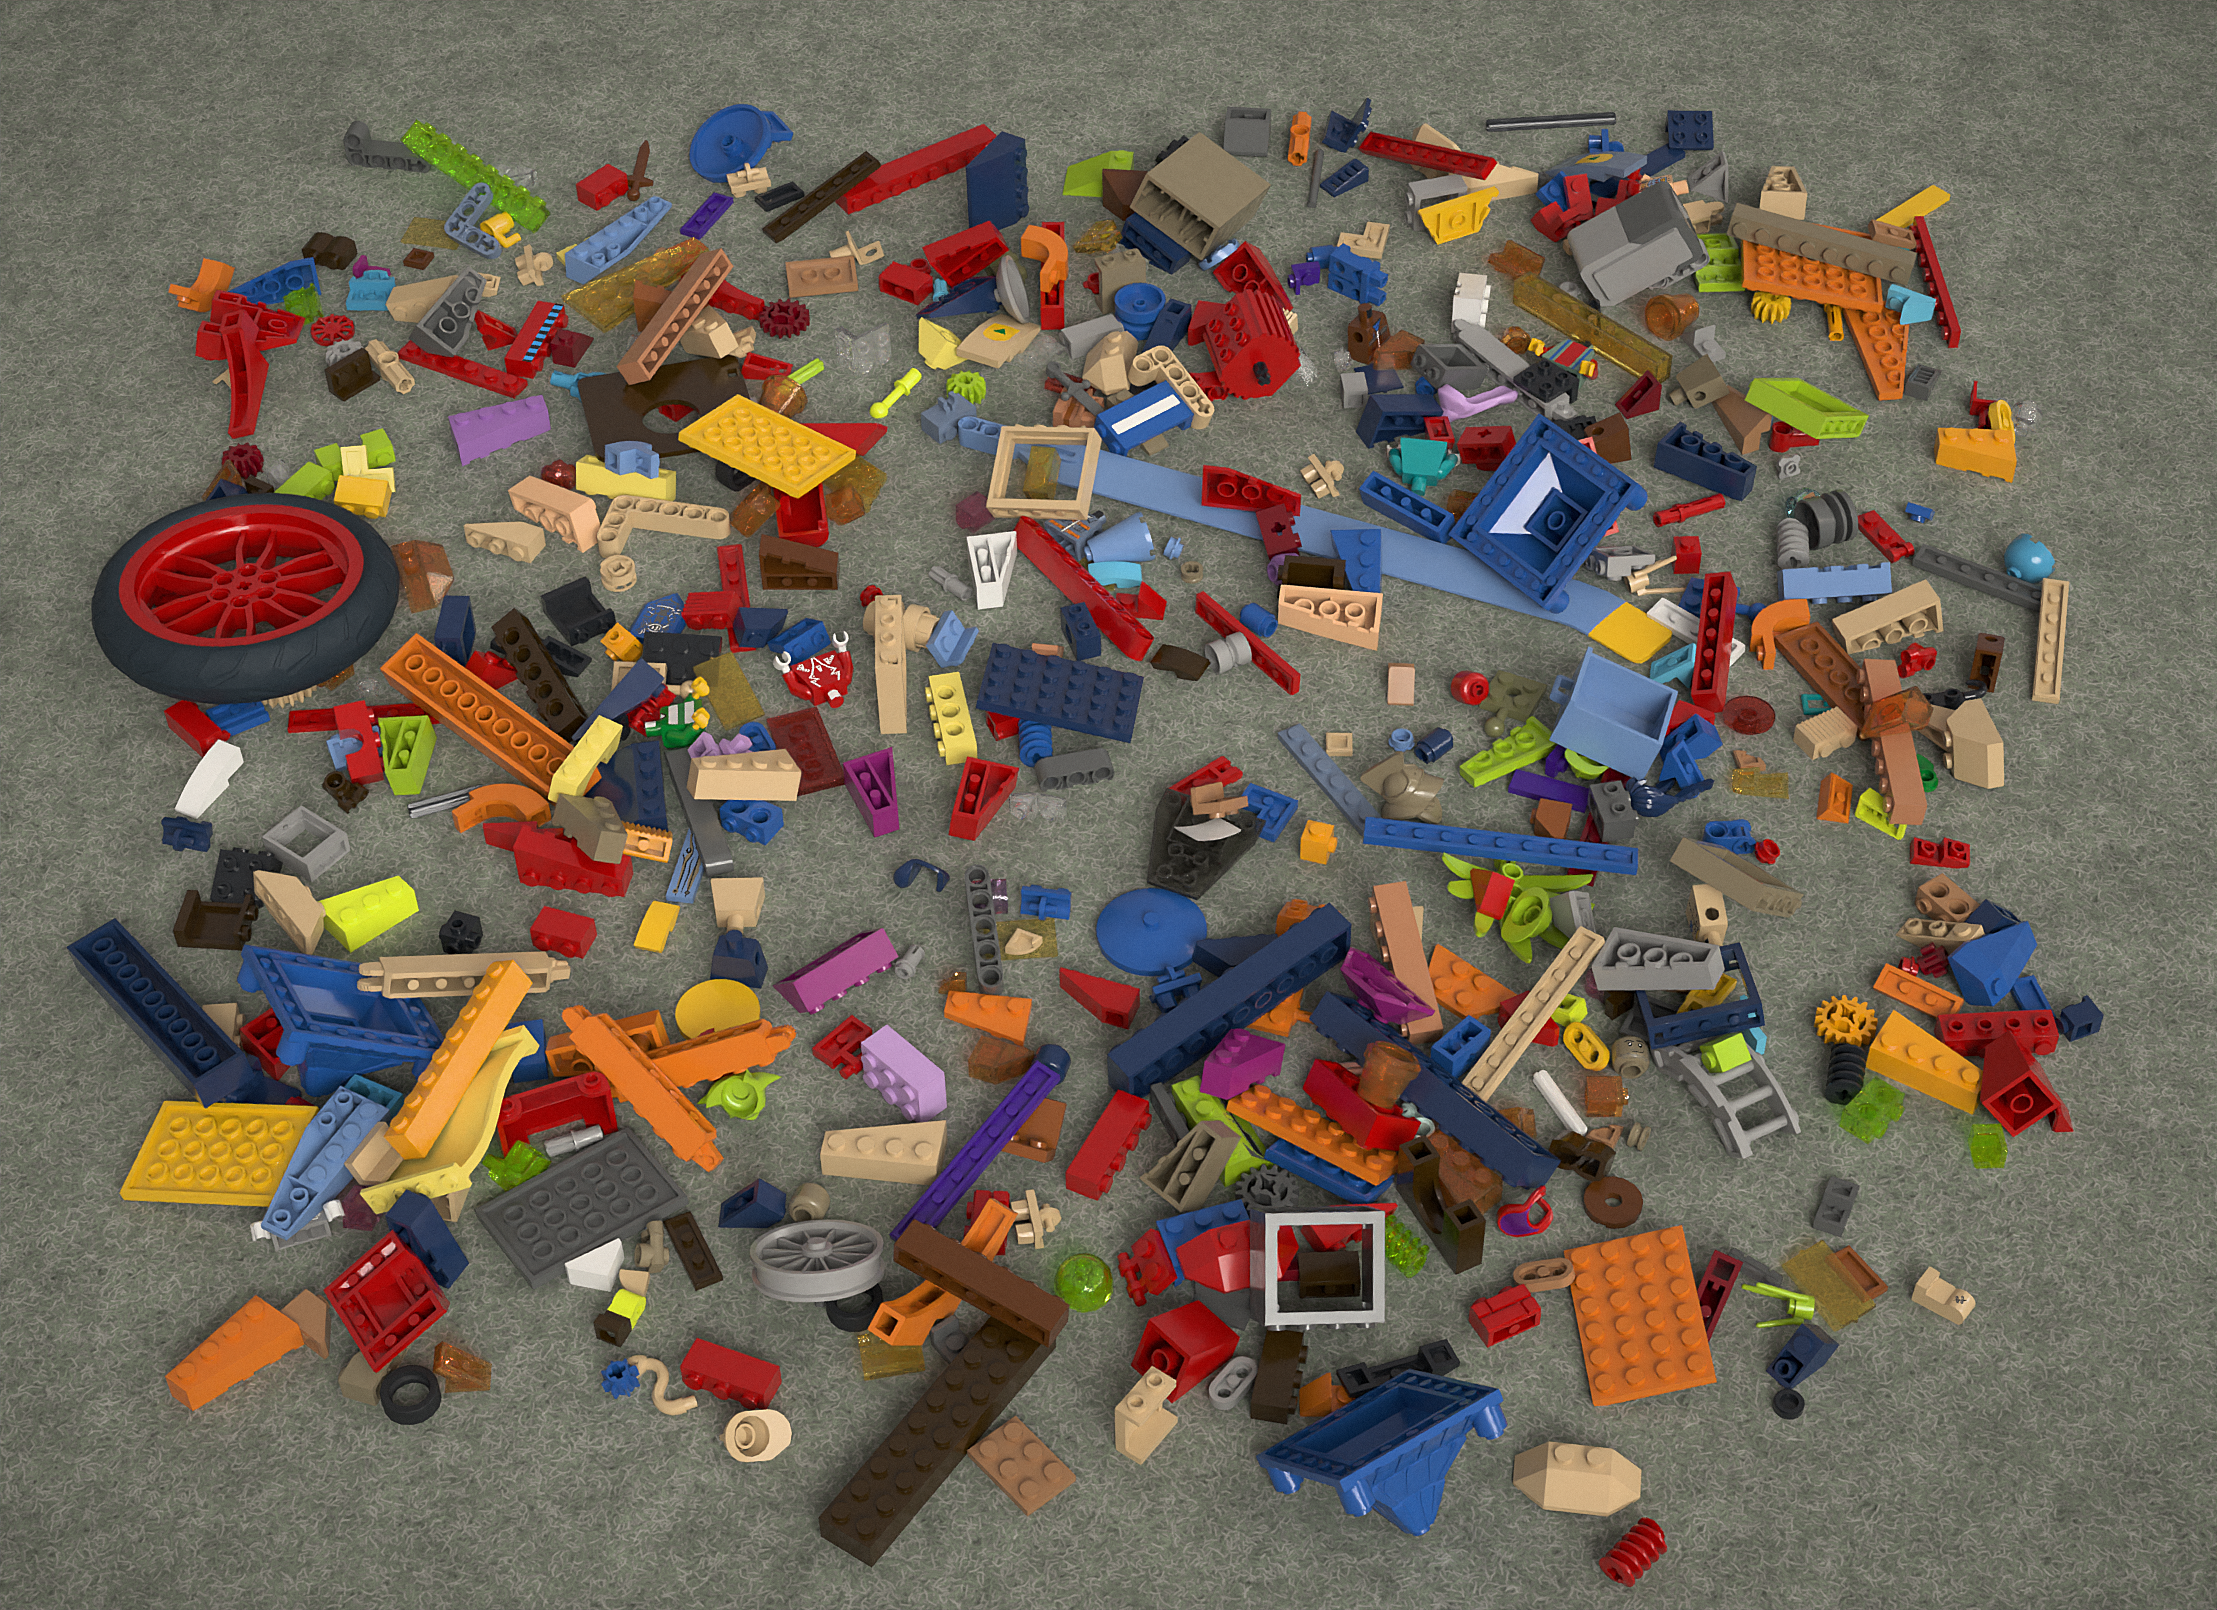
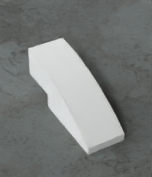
[175,739,244,819]

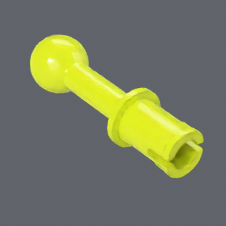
[869,368,922,418]

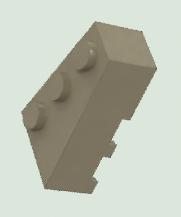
[552,794,628,864]
[1139,1121,1241,1212]

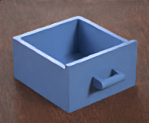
[1549,646,1678,780]

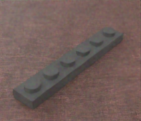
[1912,544,2041,613]

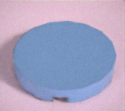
[1198,238,1240,271]

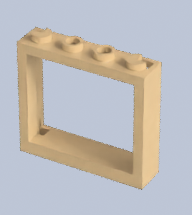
[986,424,1102,520]
[875,595,907,734]

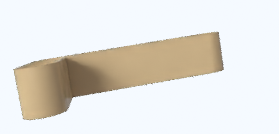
[597,495,731,558]

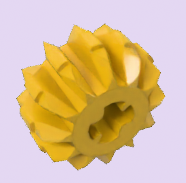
[1751,291,1791,325]

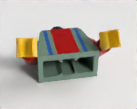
[1527,338,1598,389]

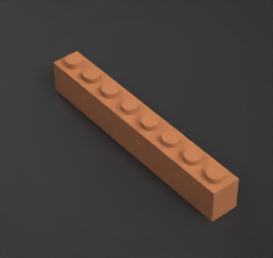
[616,248,734,385]
[1856,659,1927,825]

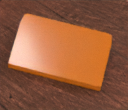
[1816,772,1853,824]

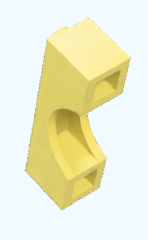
[548,715,623,803]

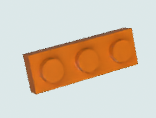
[1873,963,1964,1019]

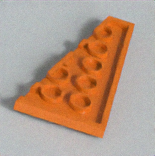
[1842,301,1909,401]

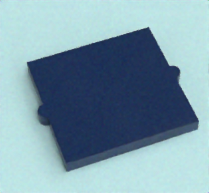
[1354,361,1404,395]

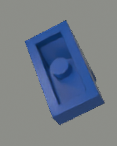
[1659,740,1705,800]

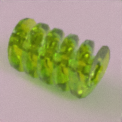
[1385,1215,1430,1278]

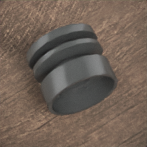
[1794,490,1858,550]

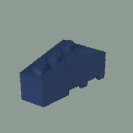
[1116,212,1192,275]
[1356,394,1444,449]
[385,1189,469,1289]

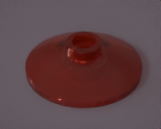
[1722,696,1775,735]

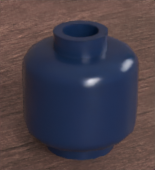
[1030,1044,1071,1085]

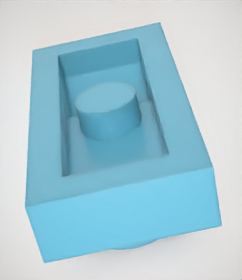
[1885,284,1936,325]
[1650,643,1696,688]

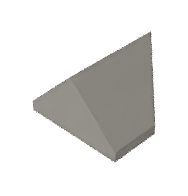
[1687,151,1728,203]

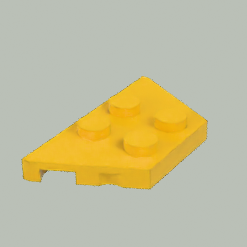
[1418,186,1499,245]

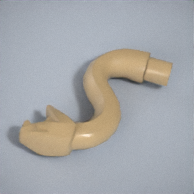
[627,1355,698,1416]

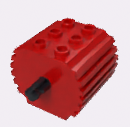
[1203,289,1301,400]

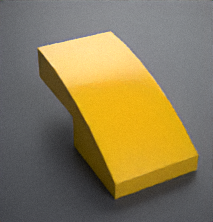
[634,901,680,953]

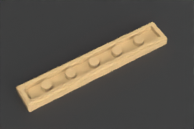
[2032,578,2069,704]

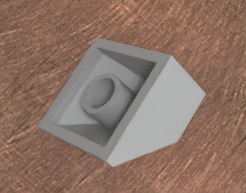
[1549,891,1596,939]

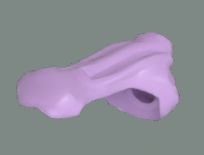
[1438,384,1518,423]

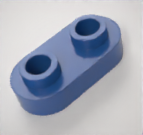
[739,722,776,752]

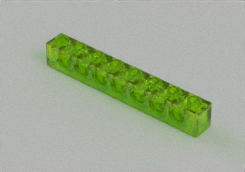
[400,119,551,233]

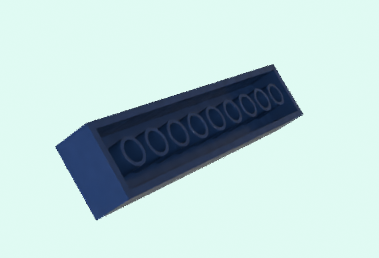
[1107,902,1352,1098]
[66,918,255,1109]
[1309,991,1561,1190]

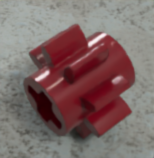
[1916,942,1950,979]

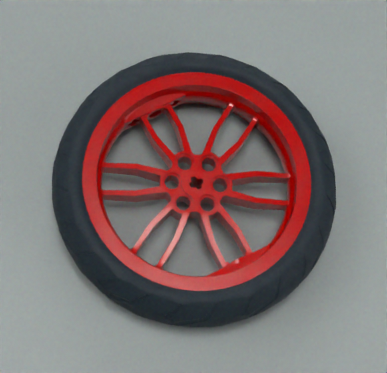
[91,493,400,704]

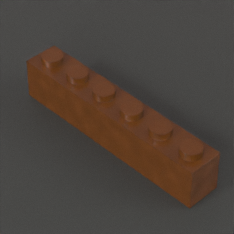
[893,1219,1070,1348]

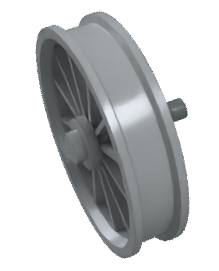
[750,1219,885,1307]

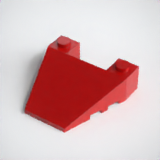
[195,290,306,361]

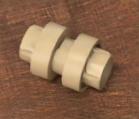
[863,601,940,652]

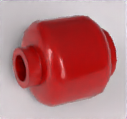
[1450,670,1489,706]

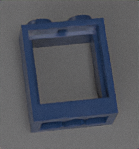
[434,595,477,667]

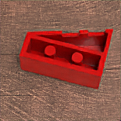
[239,1008,290,1081]

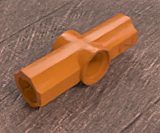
[1288,111,1312,166]

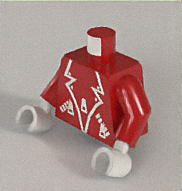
[773,631,854,708]

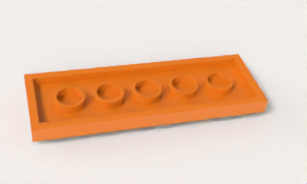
[1226,1084,1398,1186]

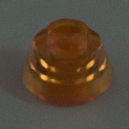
[1500,326,1531,354]

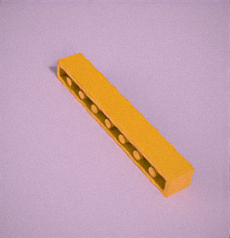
[383,960,532,1160]

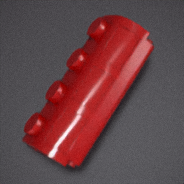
[773,482,829,547]

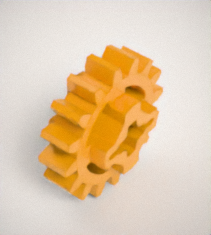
[1814,995,1878,1047]

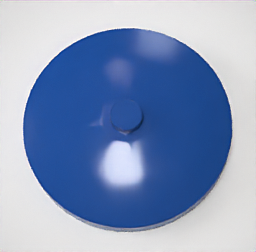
[689,104,771,183]
[1096,888,1207,976]

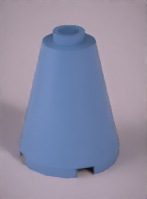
[1083,512,1155,563]

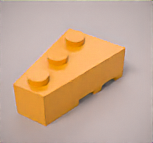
[1934,427,2017,483]

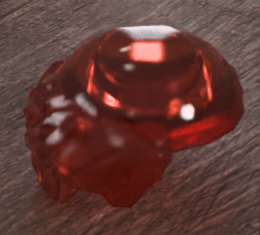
[540,459,576,490]

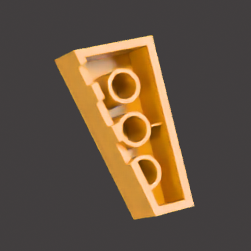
[1866,1010,1983,1115]

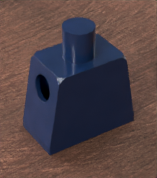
[710,930,768,989]

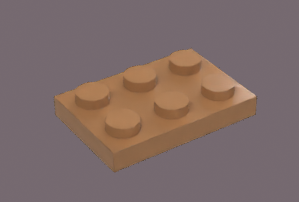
[785,256,858,298]
[967,1416,1076,1517]

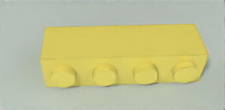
[576,455,676,501]

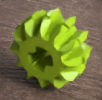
[946,370,986,404]

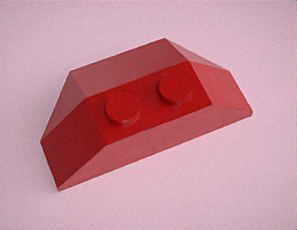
[799,423,888,460]
[1175,1220,1299,1294]

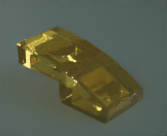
[1732,767,1789,799]

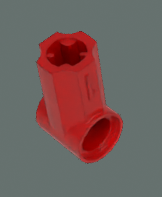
[1768,421,1820,453]

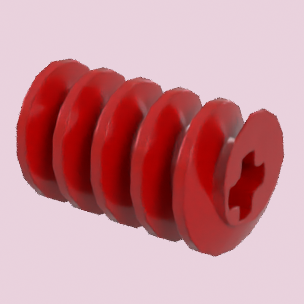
[1599,1517,1667,1587]

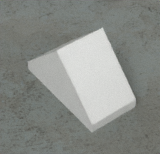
[565,1238,624,1292]

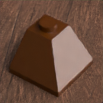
[1102,169,1148,221]

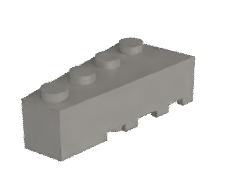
[1591,927,1725,990]

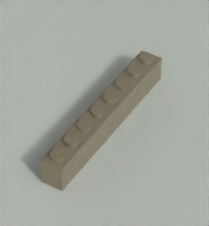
[1727,203,1917,285]

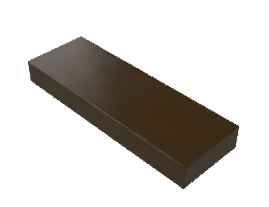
[663,1211,723,1291]

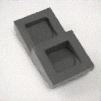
[1812,1176,1860,1237]

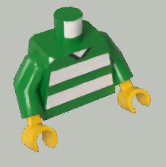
[645,676,710,748]

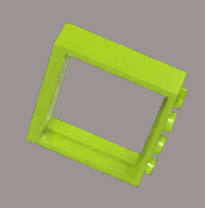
[1745,378,1869,439]

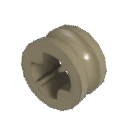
[1181,561,1203,584]
[1627,1122,1651,1151]

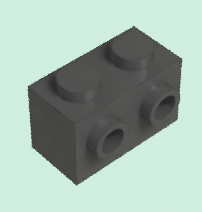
[1587,780,1639,842]

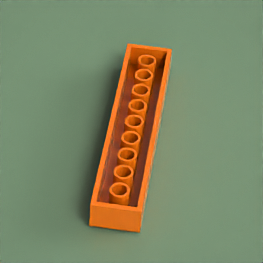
[380,633,602,807]

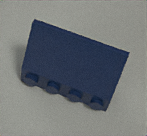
[966,131,1029,230]
[584,740,669,832]

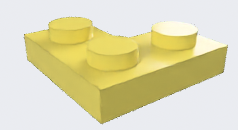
[341,445,396,492]

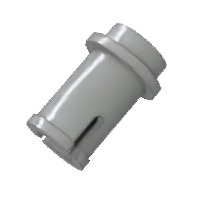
[895,945,925,979]

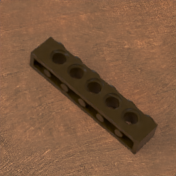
[491,608,589,743]

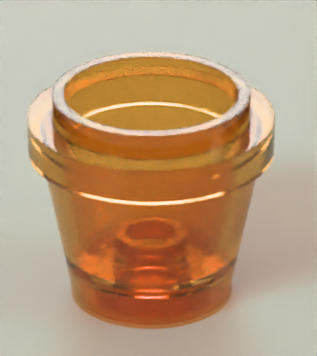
[1645,293,1699,341]
[758,375,808,419]
[1357,1041,1421,1108]

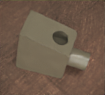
[1669,354,1730,409]

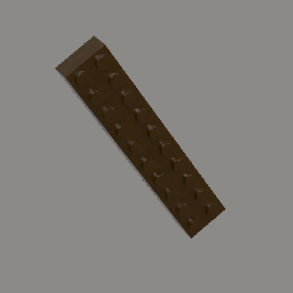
[818,1316,1056,1568]

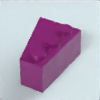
[843,747,899,837]

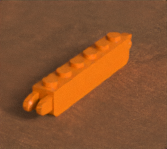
[562,1005,724,1172]
[605,1019,796,1103]

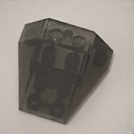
[1147,788,1266,900]

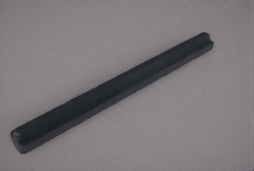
[1486,112,1616,132]

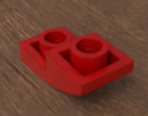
[1910,837,1970,869]

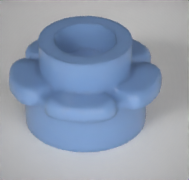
[1163,537,1184,559]
[1388,728,1415,752]

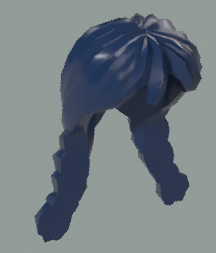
[1624,777,1715,817]

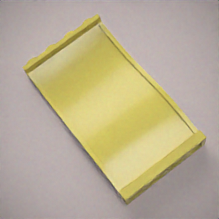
[360,1025,539,1214]

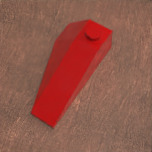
[1201,465,1301,517]

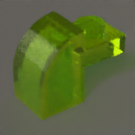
[482,1140,552,1192]

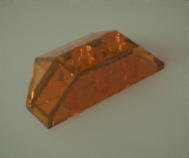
[390,540,454,614]

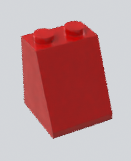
[1980,1030,2062,1137]
[1131,1300,1240,1403]

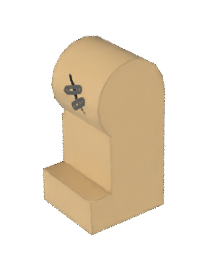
[1911,1266,1975,1325]

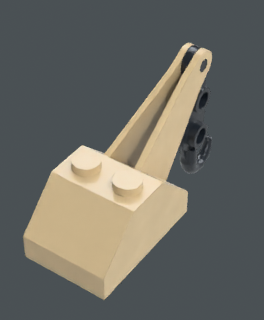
[1904,679,2004,789]

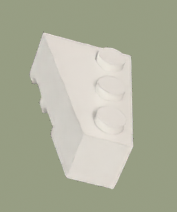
[967,531,1017,610]

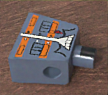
[1044,510,1106,561]

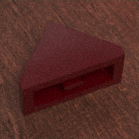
[1615,370,1662,419]

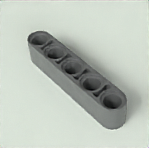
[964,864,1004,995]

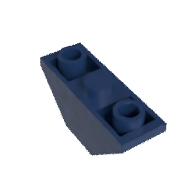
[1192,934,1278,977]

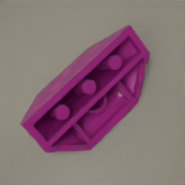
[1340,947,1435,1025]

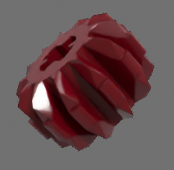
[221,442,264,481]

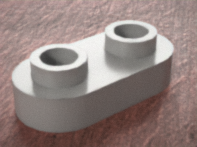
[1209,1356,1258,1410]

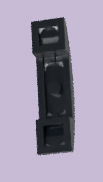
[1336,1339,1460,1399]

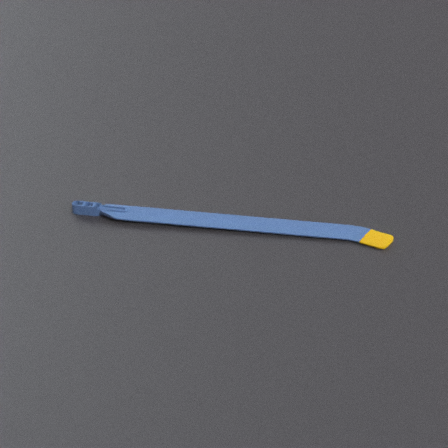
[958,416,1672,663]

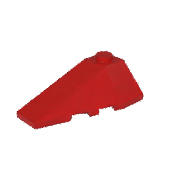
[1213,241,1294,312]

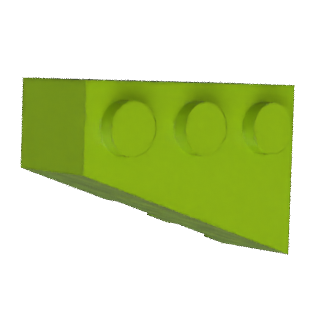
[378,715,437,795]

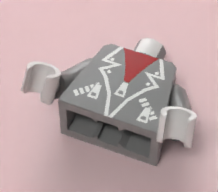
[250,1200,345,1251]

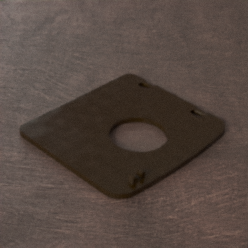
[578,355,751,463]

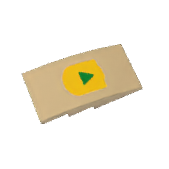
[956,314,1041,369]

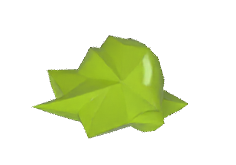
[697,1069,781,1120]

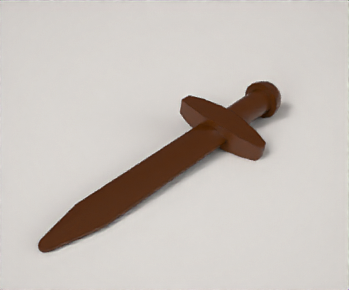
[627,140,654,201]

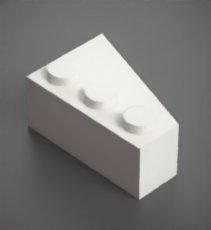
[1451,273,1491,333]

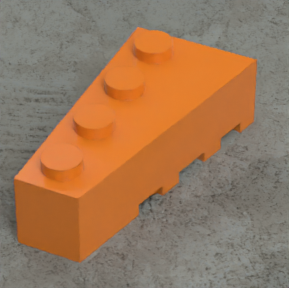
[165,1295,304,1411]

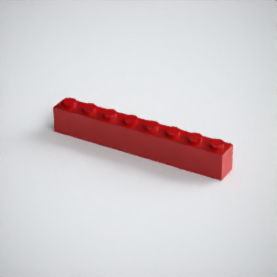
[835,124,997,215]

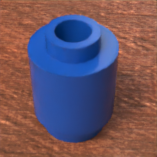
[1306,245,1338,269]
[1240,603,1278,638]

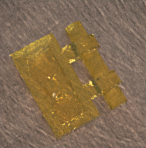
[857,1331,925,1381]

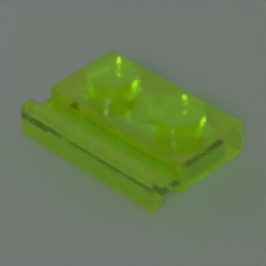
[283,283,324,326]

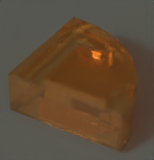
[938,972,967,994]

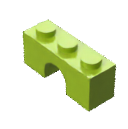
[314,428,396,481]

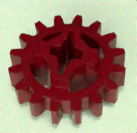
[759,299,810,339]

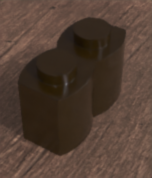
[302,232,358,270]
[1548,1130,1616,1181]

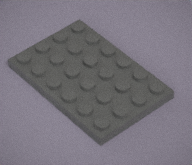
[474,1127,689,1290]

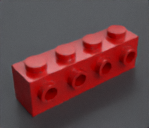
[1934,1009,2059,1058]

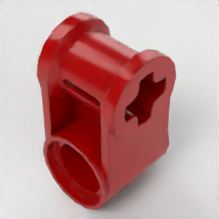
[1189,371,1228,401]

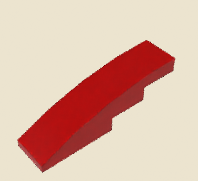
[483,821,577,852]

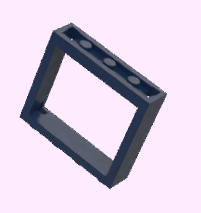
[1633,942,1765,1050]

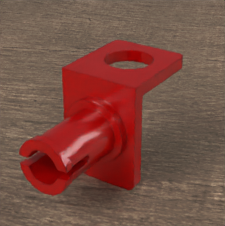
[1969,381,1996,430]

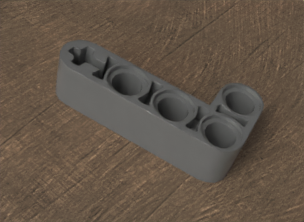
[343,121,436,173]

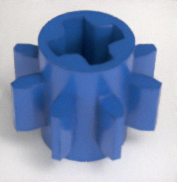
[601,1358,640,1399]

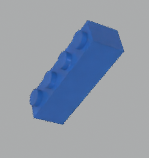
[1359,471,1456,544]

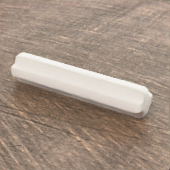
[1533,1070,1587,1136]

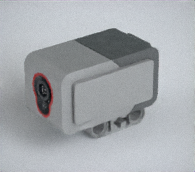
[1567,181,1710,307]

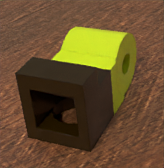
[593,1289,646,1348]

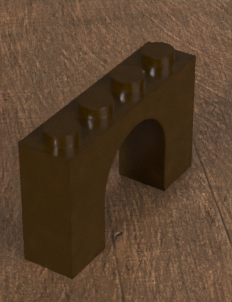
[1396,1135,1486,1275]

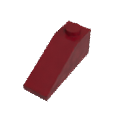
[1697,1250,1743,1343]

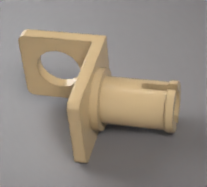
[829,231,884,265]

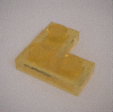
[1073,220,1123,254]

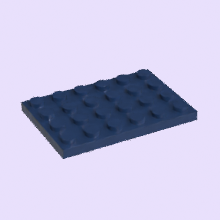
[976,643,1144,743]

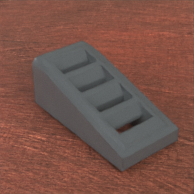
[1904,364,1942,401]

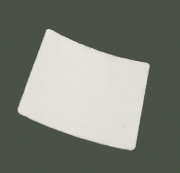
[1174,818,1241,841]

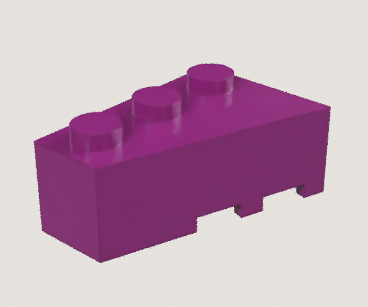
[1200,1029,1285,1100]

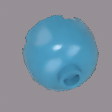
[2004,533,2055,584]

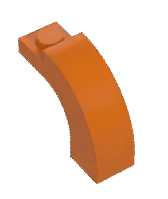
[1021,225,1069,293]
[168,258,235,312]
[1749,599,1810,670]
[452,784,552,833]

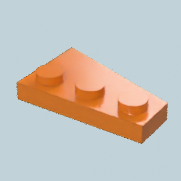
[944,991,1032,1047]

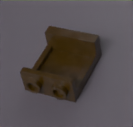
[1277,555,1346,599]
[173,890,259,951]

